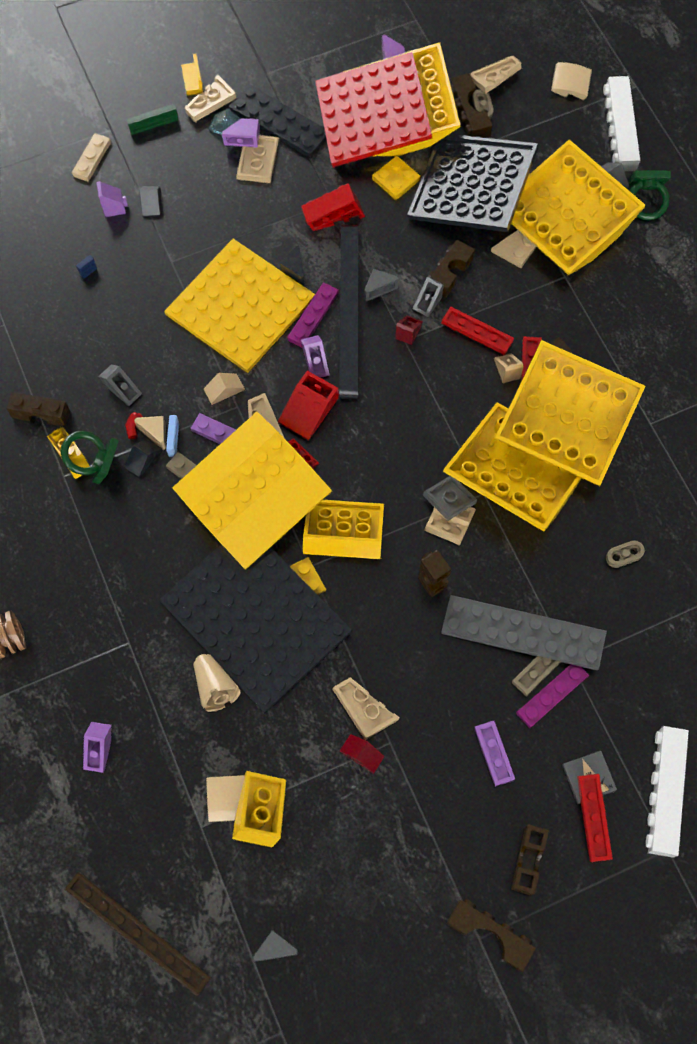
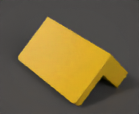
[181,54,203,96]

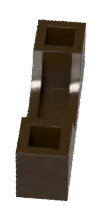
[450,73,492,138]
[446,899,536,972]

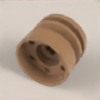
[0,610,26,659]

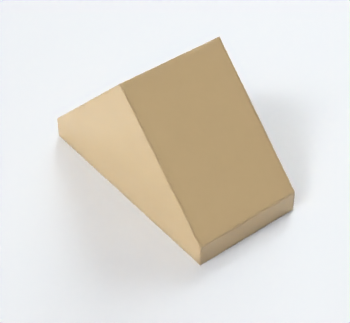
[494,353,523,383]
[204,373,245,405]
[134,416,166,450]

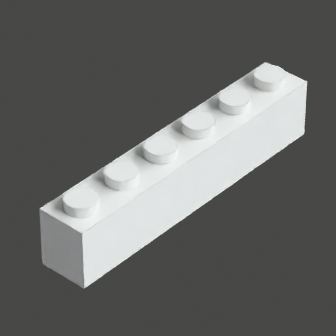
[604,76,640,171]
[646,726,689,857]

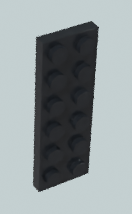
[229,84,327,158]

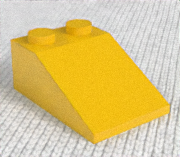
[232,771,286,847]

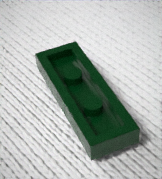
[126,104,179,135]

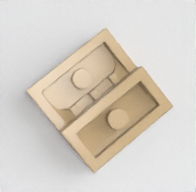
[551,62,591,100]
[425,507,476,545]
[207,775,245,822]

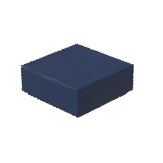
[76,255,97,279]

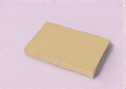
[237,135,279,183]

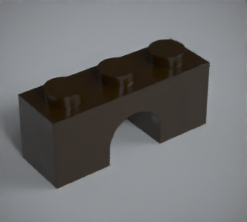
[429,240,475,298]
[6,392,70,427]
[418,550,451,597]
[511,824,549,896]

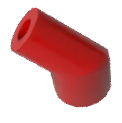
[125,412,143,440]

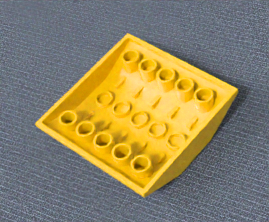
[344,42,461,156]
[511,140,645,275]
[495,340,645,486]
[443,402,581,531]
[172,412,332,570]

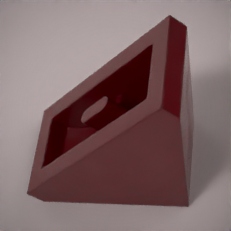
[395,315,423,345]
[340,734,385,774]

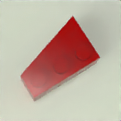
[301,183,365,231]

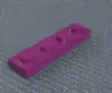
[287,282,339,348]
[516,664,589,728]

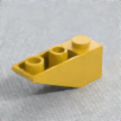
[47,427,90,479]

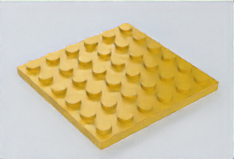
[164,239,315,373]

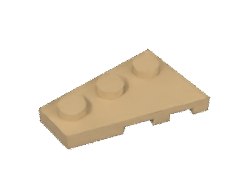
[470,56,521,94]
[185,75,237,122]
[491,230,537,268]
[333,677,399,740]

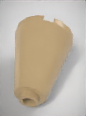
[194,654,240,712]

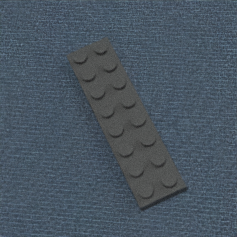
[442,595,607,670]

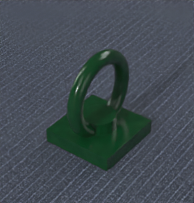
[628,170,671,220]
[61,431,119,484]

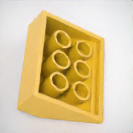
[303,500,384,559]

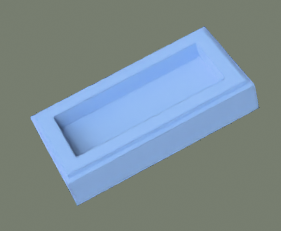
[166,415,179,457]

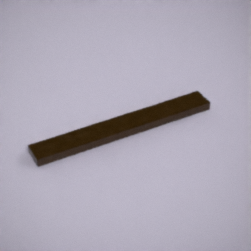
[64,872,211,996]

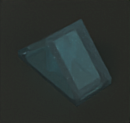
[208,109,240,134]

